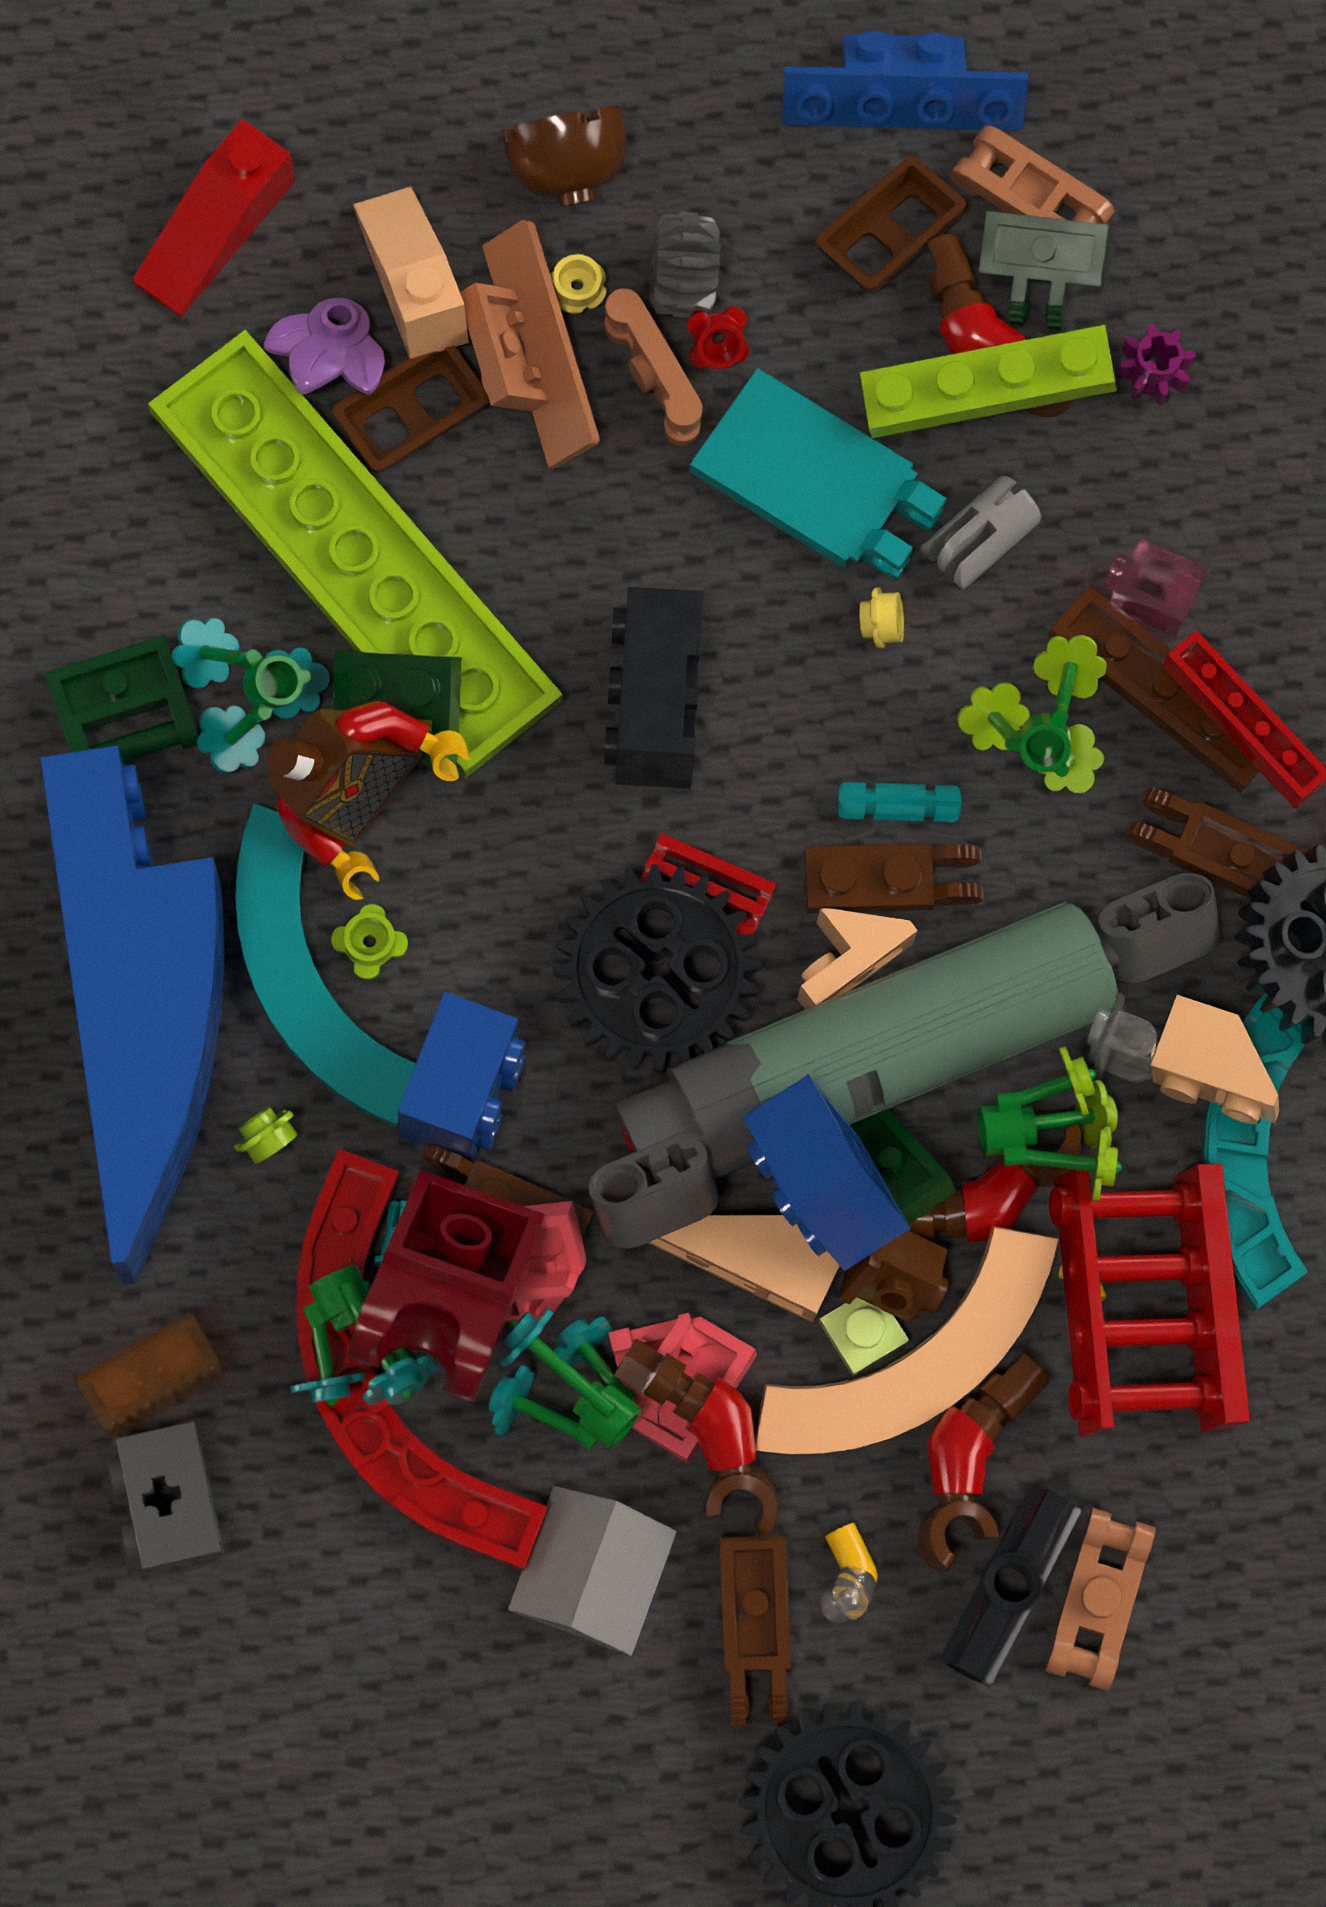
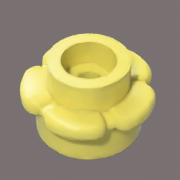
[550,254,606,314]
[860,587,904,648]

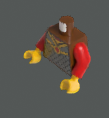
[268,701,470,900]

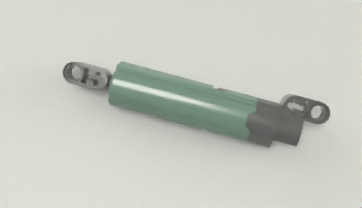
[588,873,1221,1248]

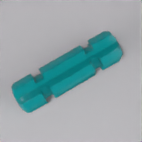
[837,782,962,822]

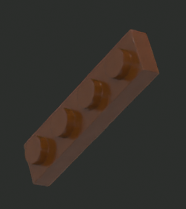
[1047,584,1260,794]

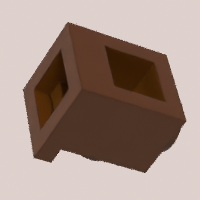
[839,1230,948,1322]

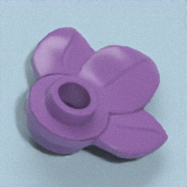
[264,298,385,395]

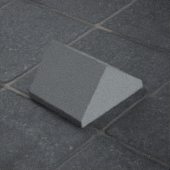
[508,1486,677,1657]

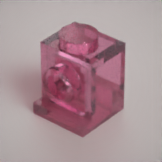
[1103,538,1208,641]

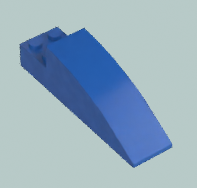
[40,746,225,1285]

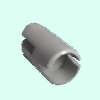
[920,476,1042,591]

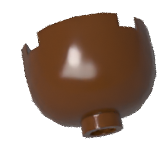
[501,105,627,208]

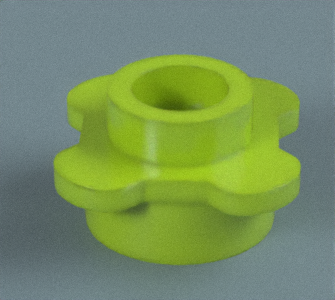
[331,904,408,980]
[233,1106,298,1164]

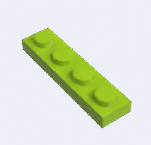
[860,325,1117,438]

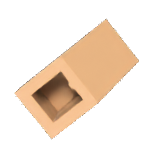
[1151,995,1279,1124]

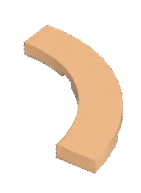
[755,1226,1058,1454]

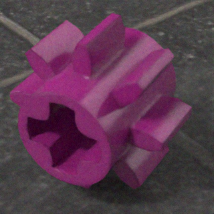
[1116,324,1196,406]

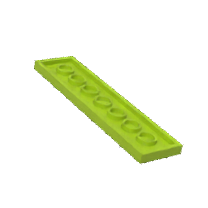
[148,330,563,779]

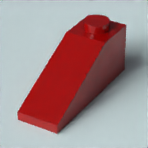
[132,119,294,318]

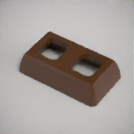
[816,156,966,294]
[333,345,489,473]

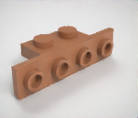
[460,220,599,468]

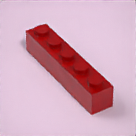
[1162,630,1326,810]

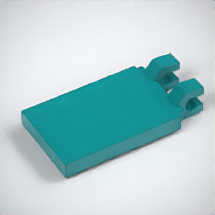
[690,368,946,582]

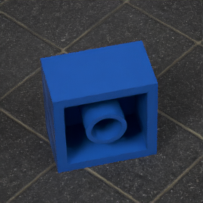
[397,992,526,1163]
[743,1074,911,1271]

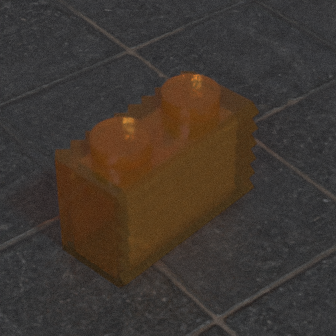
[75,1312,225,1440]

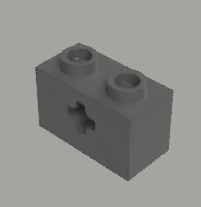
[108,1421,225,1575]

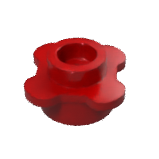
[686,306,749,369]

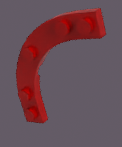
[296,1148,548,1571]

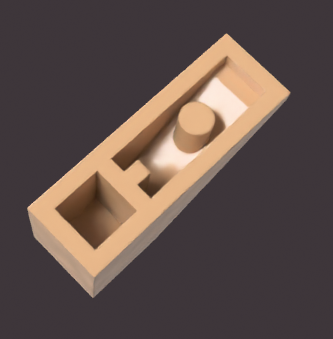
[353,187,469,359]
[648,1215,840,1323]

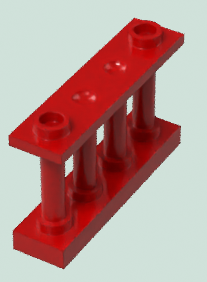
[1049,1164,1250,1438]

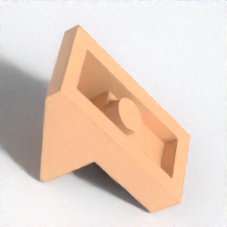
[797,908,918,1009]

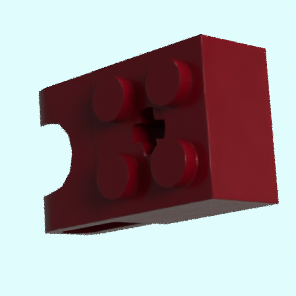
[346,1170,545,1402]

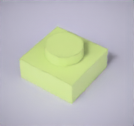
[819,1297,909,1377]

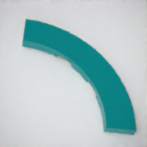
[235,803,416,1129]
[1201,993,1308,1312]

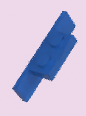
[782,31,1028,130]

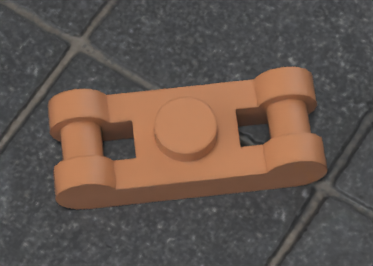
[949,125,1114,224]
[605,288,703,447]
[1044,1507,1156,1691]

